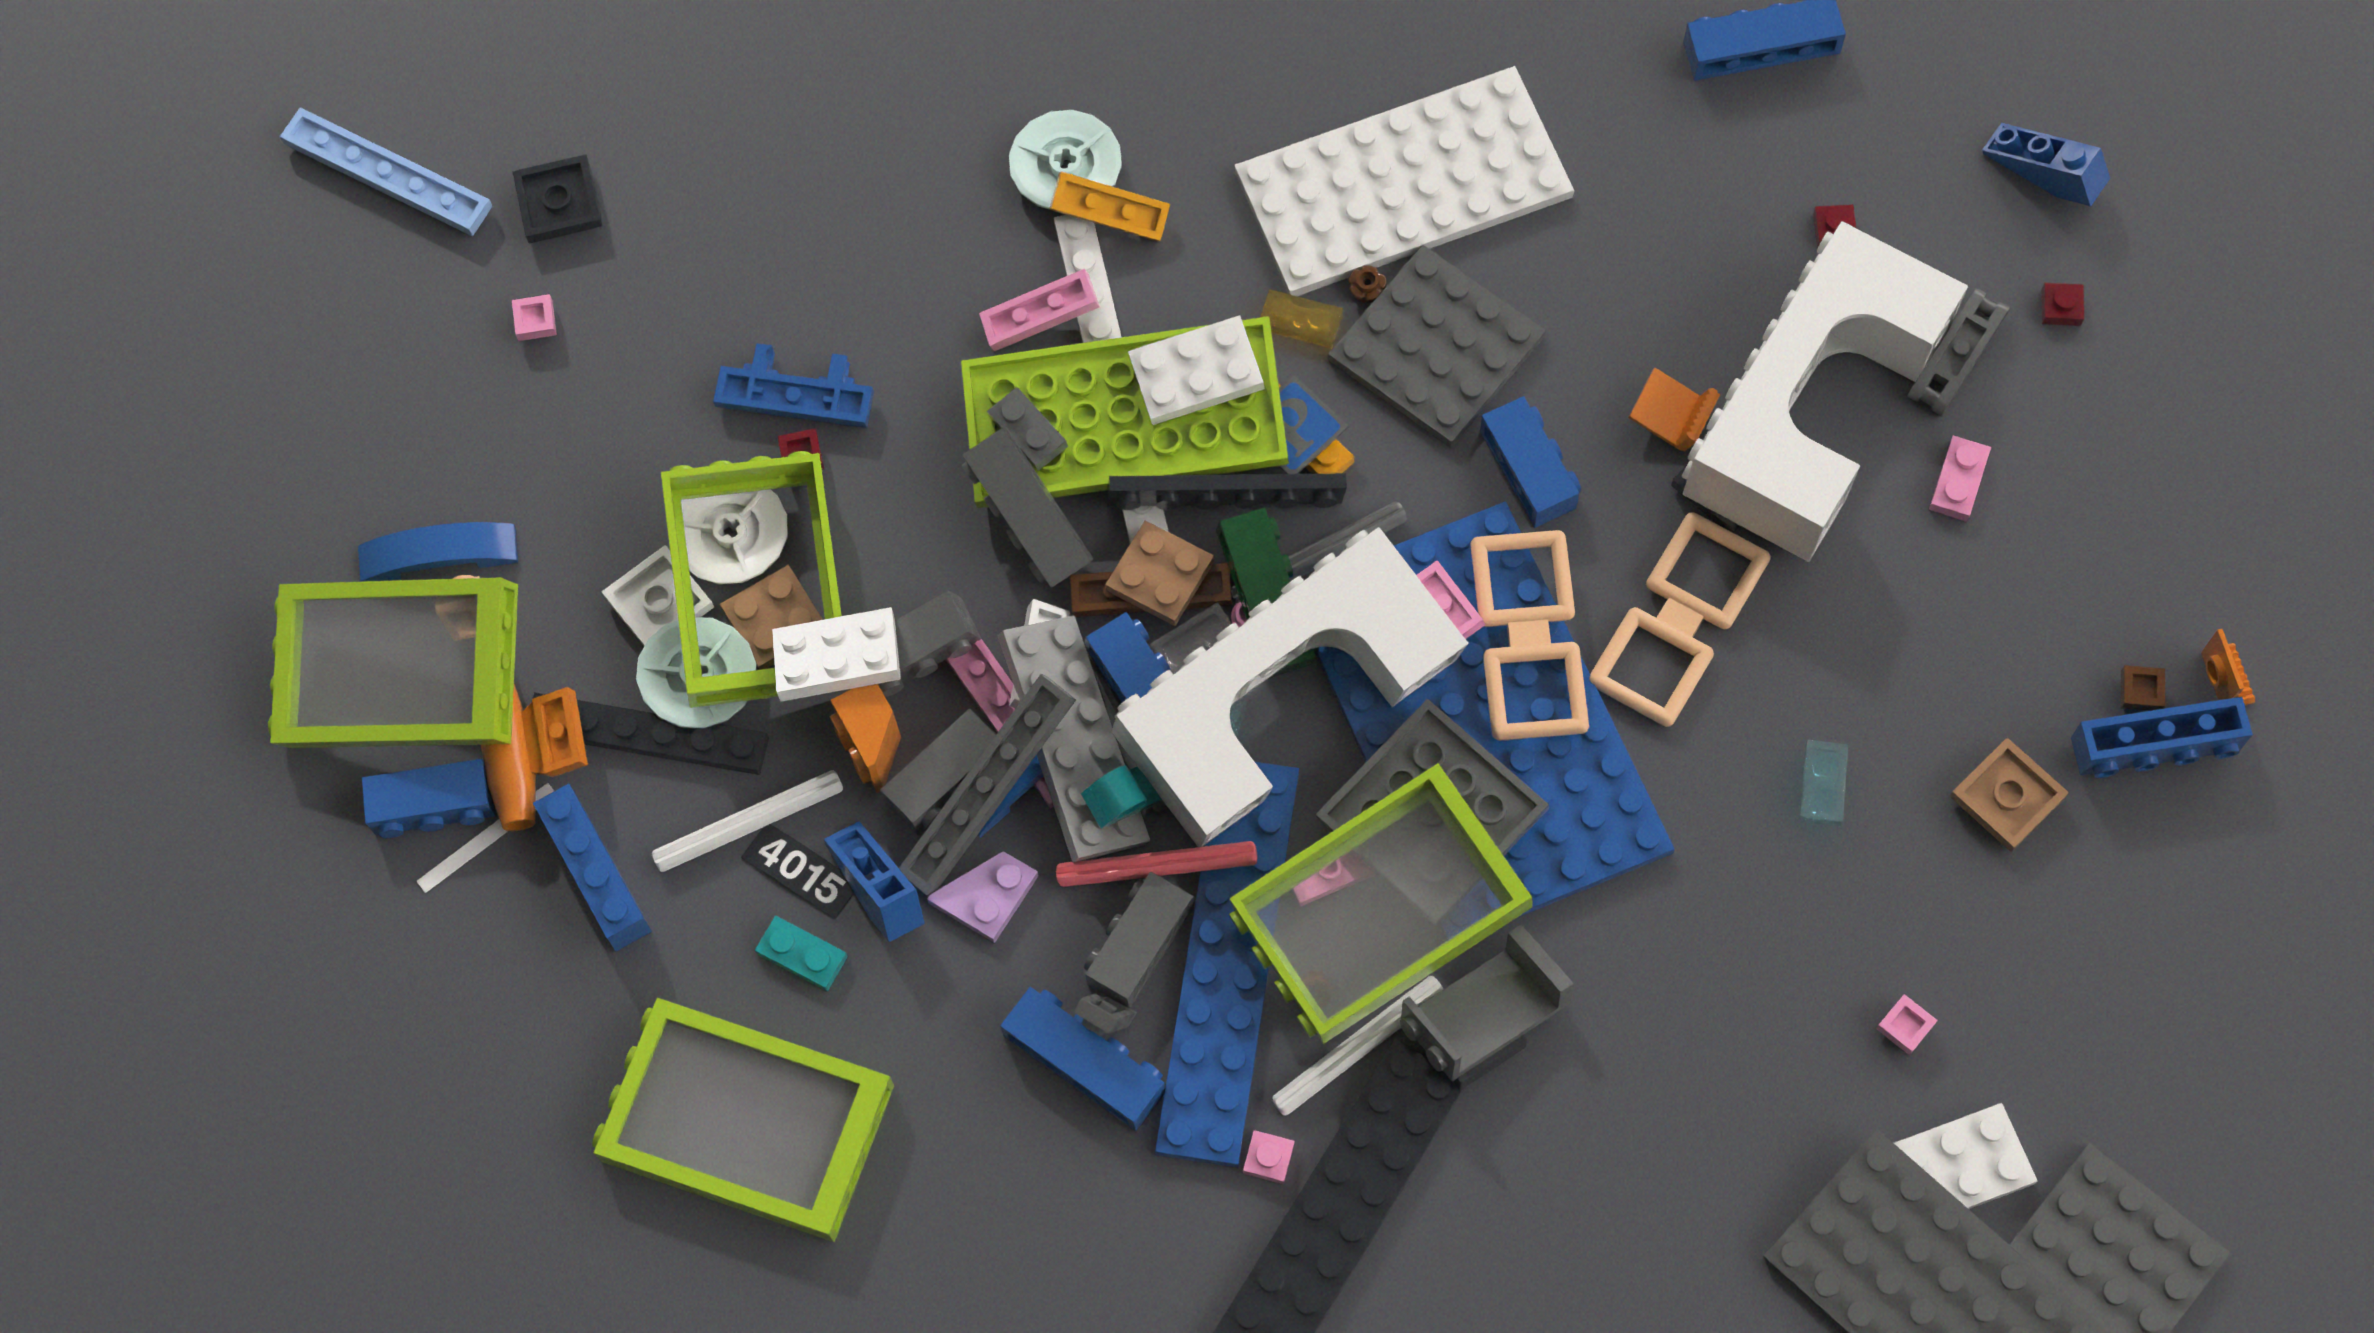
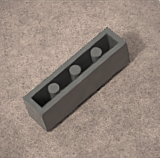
[962,427,1093,588]

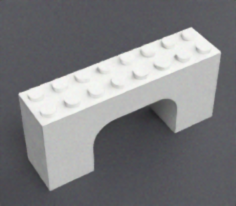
[1682,221,1968,562]
[1112,527,1469,847]

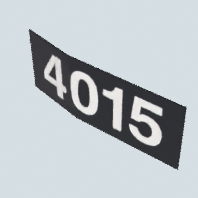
[741,824,854,919]

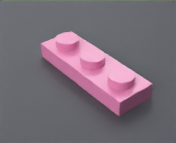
[979,269,1100,352]

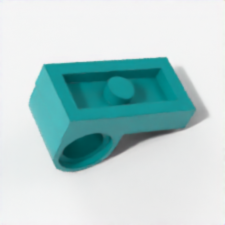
[1081,765,1162,829]

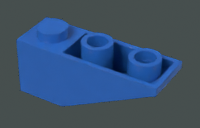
[1982,123,2110,206]

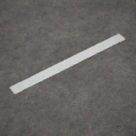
[417,783,554,893]

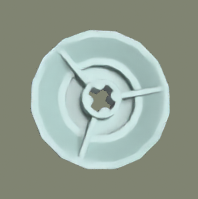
[1009,110,1122,209]
[636,617,756,728]

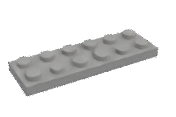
[998,616,1150,862]

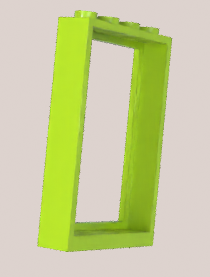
[661,451,842,708]

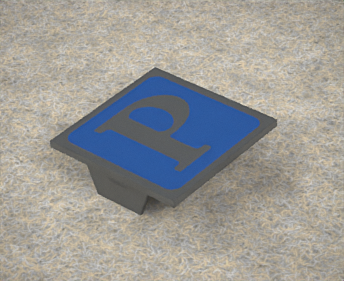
[1278,375,1349,474]

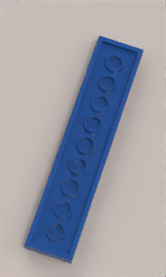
[1155,762,1299,1168]

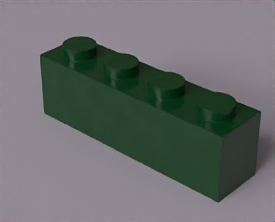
[1216,507,1319,678]

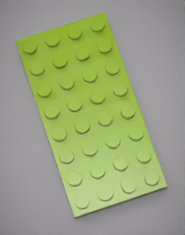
[961,316,1289,508]

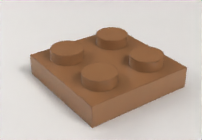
[1105,520,1214,626]
[720,565,823,670]
[1950,738,2069,852]

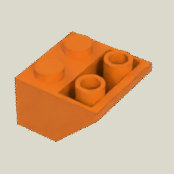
[829,684,901,793]

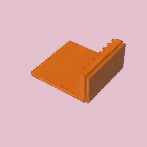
[1628,367,1720,452]
[2201,628,2255,706]

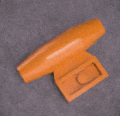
[481,684,588,831]

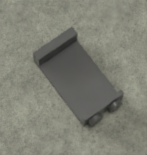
[1400,925,1574,1081]

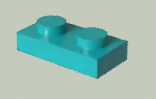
[755,915,848,992]

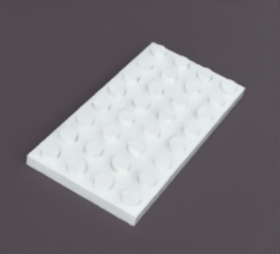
[1235,66,1574,298]

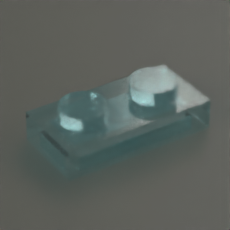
[1799,740,1848,826]

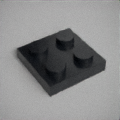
[512,154,603,244]

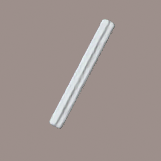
[652,770,843,872]
[1272,976,1444,1116]

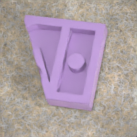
[927,851,1039,943]

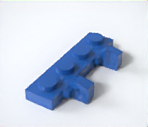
[713,343,874,428]

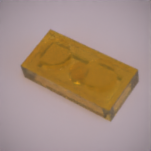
[1260,289,1343,348]

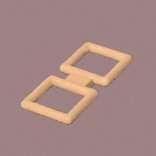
[1590,512,1771,727]
[1470,530,1589,741]

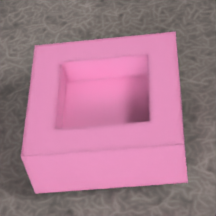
[512,294,557,341]
[1876,994,1938,1055]
[1243,1130,1295,1185]

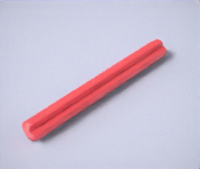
[1056,841,1257,887]

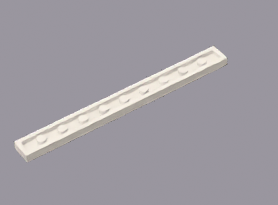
[1054,215,1168,543]

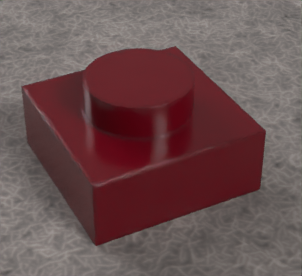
[1813,204,1856,248]
[2041,282,2084,326]
[777,428,824,470]

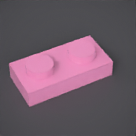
[1929,435,1991,522]
[1416,561,1485,639]

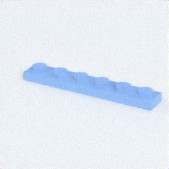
[280,108,493,236]

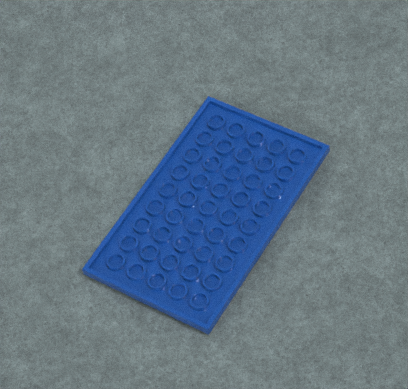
[1315,501,1675,941]

